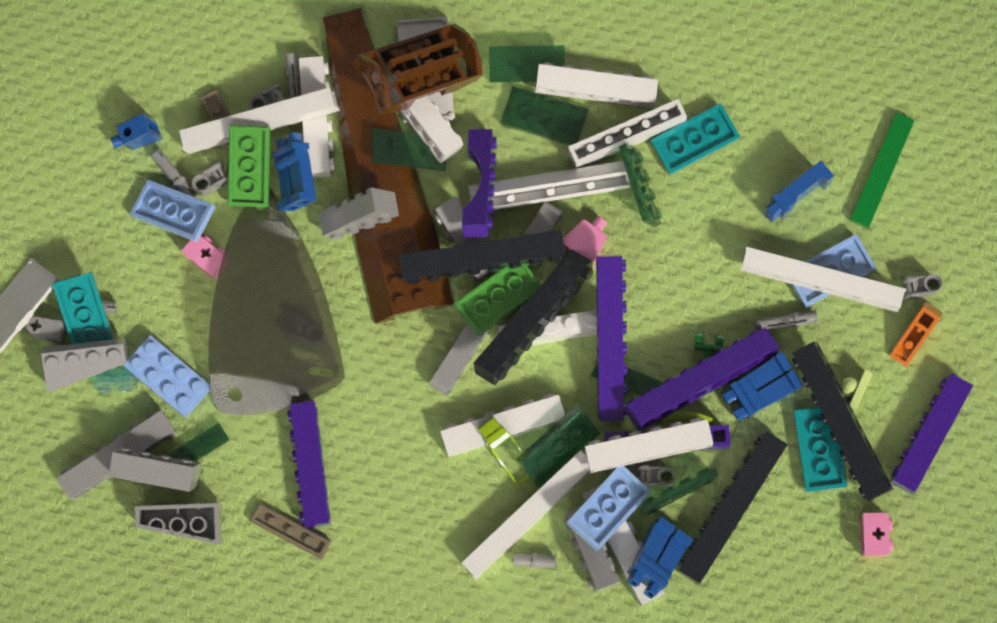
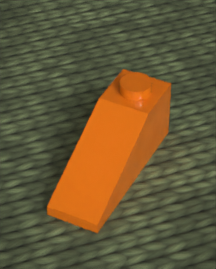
[889,302,943,367]

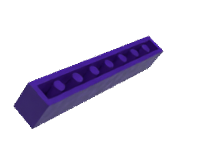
[596,255,627,421]
[626,327,779,431]

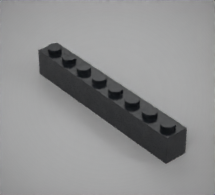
[399,230,565,285]
[473,250,593,385]
[792,341,894,501]
[677,431,788,586]

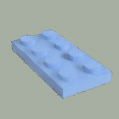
[129,180,215,242]
[791,234,877,308]
[123,335,212,419]
[566,466,651,552]

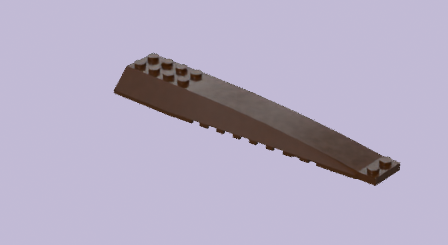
[323,8,454,325]

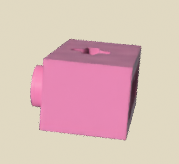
[181,234,230,280]
[860,513,893,557]

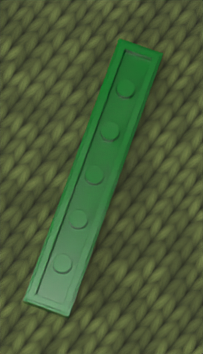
[850,112,915,229]

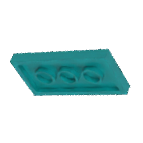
[650,103,740,176]
[52,271,114,344]
[793,407,847,493]

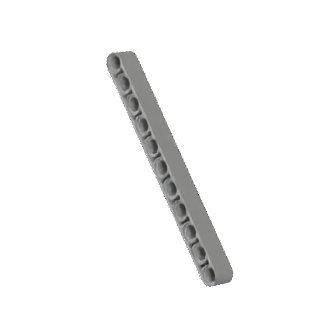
[429,202,563,396]

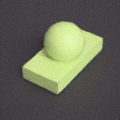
[840,370,872,412]

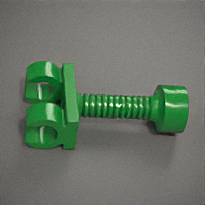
[694,332,724,359]

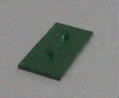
[489,45,565,83]
[371,128,446,171]

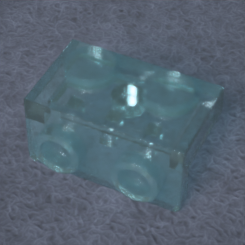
[93,368,138,393]

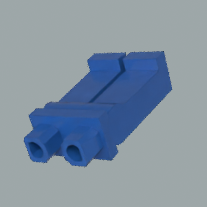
[272,132,317,212]
[764,161,834,223]
[722,352,804,421]
[627,516,694,599]

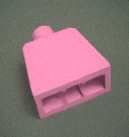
[563,216,607,267]

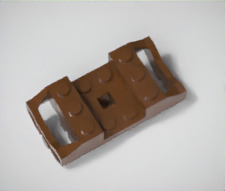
[352,23,483,115]

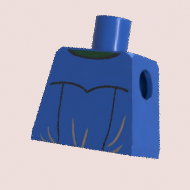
[111,113,163,150]

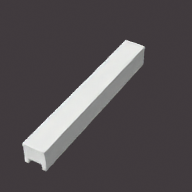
[179,87,340,154]
[468,160,630,210]
[741,247,906,312]
[462,450,590,580]

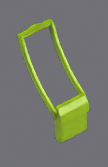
[656,411,714,425]
[477,416,537,487]

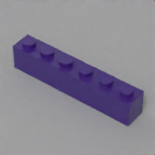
[890,373,973,495]
[287,401,331,528]

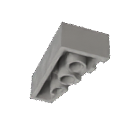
[319,188,399,240]
[432,197,489,279]
[41,338,128,393]
[108,447,202,492]
[135,503,223,545]
[563,509,620,593]

